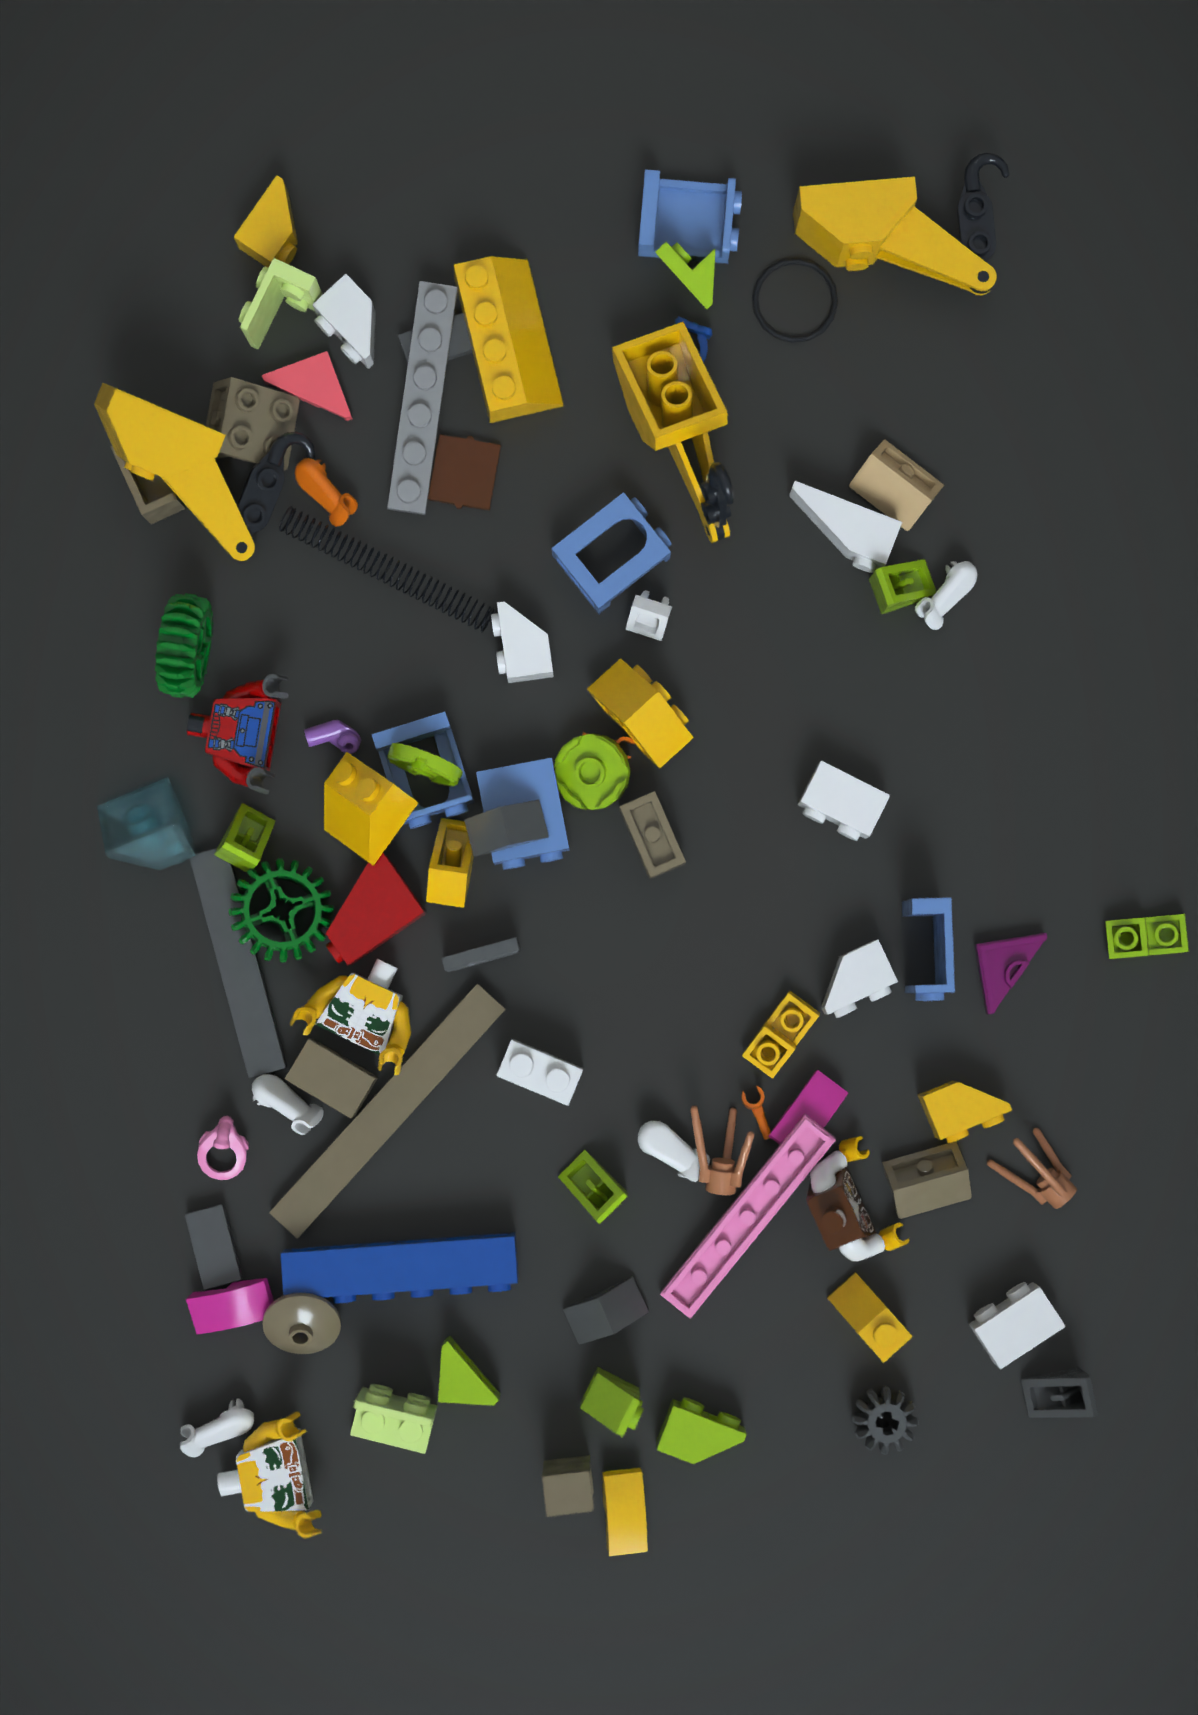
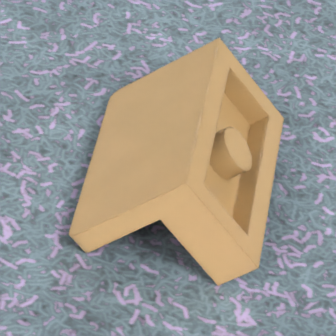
[849,439,944,531]

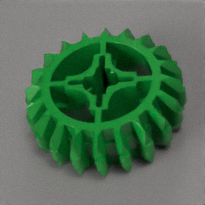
[155,593,213,698]
[228,858,334,963]

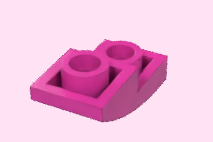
[768,1070,848,1145]
[186,1278,274,1334]

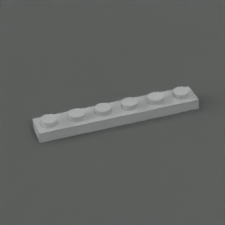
[387,281,458,515]

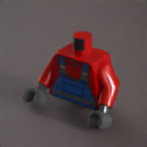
[187,674,289,795]

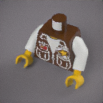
[806,1136,909,1261]

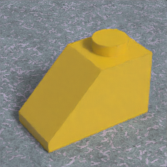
[234,175,297,268]
[426,818,474,908]
[827,1272,913,1363]

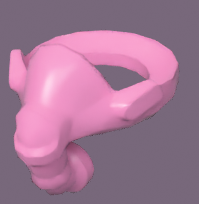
[197,1116,249,1180]

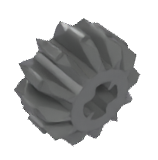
[851,1386,919,1455]

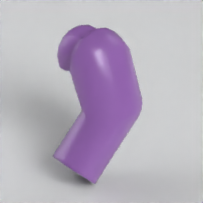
[304,720,361,754]

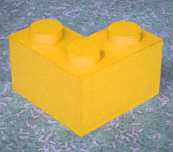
[587,658,694,768]

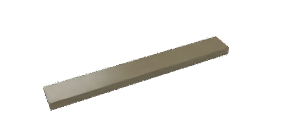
[269,984,506,1239]

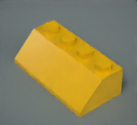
[454,256,563,423]

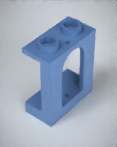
[551,492,672,614]
[371,712,475,829]

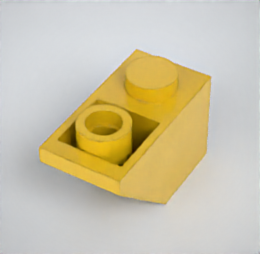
[918,1080,1012,1143]

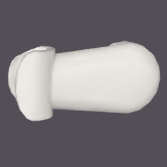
[915,561,978,630]
[252,1074,324,1135]
[638,1121,710,1182]
[180,1398,255,1457]

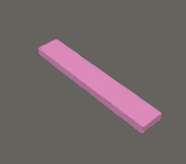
[660,1114,836,1319]

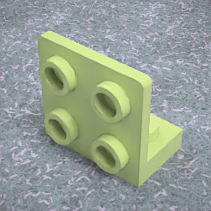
[239,258,323,349]
[350,1384,438,1454]

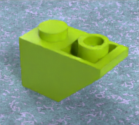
[580,1367,644,1437]
[656,1397,747,1464]

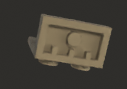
[206,377,300,471]

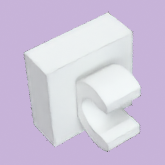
[626,590,672,641]

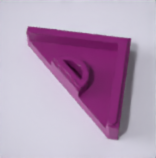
[974,933,1047,1014]

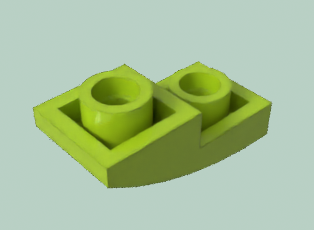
[1105,914,1189,959]

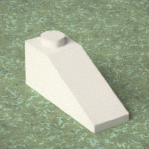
[789,481,902,573]

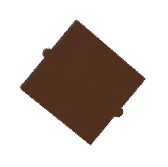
[428,434,501,511]

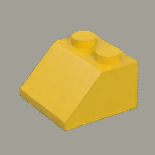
[324,752,419,866]

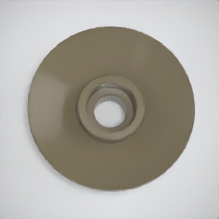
[263,1293,341,1354]

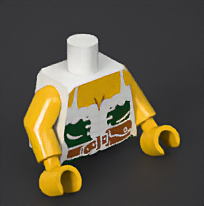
[290,959,411,1075]
[217,1412,322,1538]

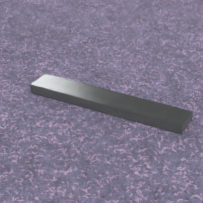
[189,848,287,1078]

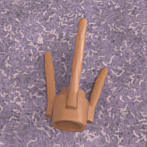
[690,1106,754,1195]
[987,1128,1077,1209]

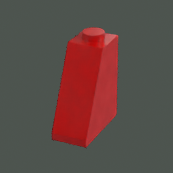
[326,852,427,966]

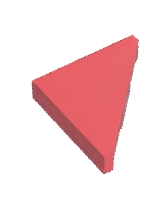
[261,351,353,421]

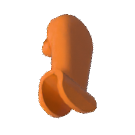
[295,458,358,527]

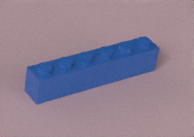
[281,1232,519,1303]

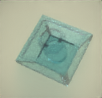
[97,777,196,870]

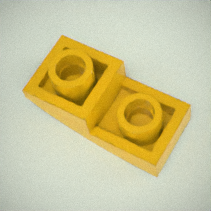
[742,990,820,1079]
[602,1467,648,1557]

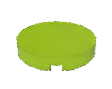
[554,733,630,810]
[387,743,463,787]

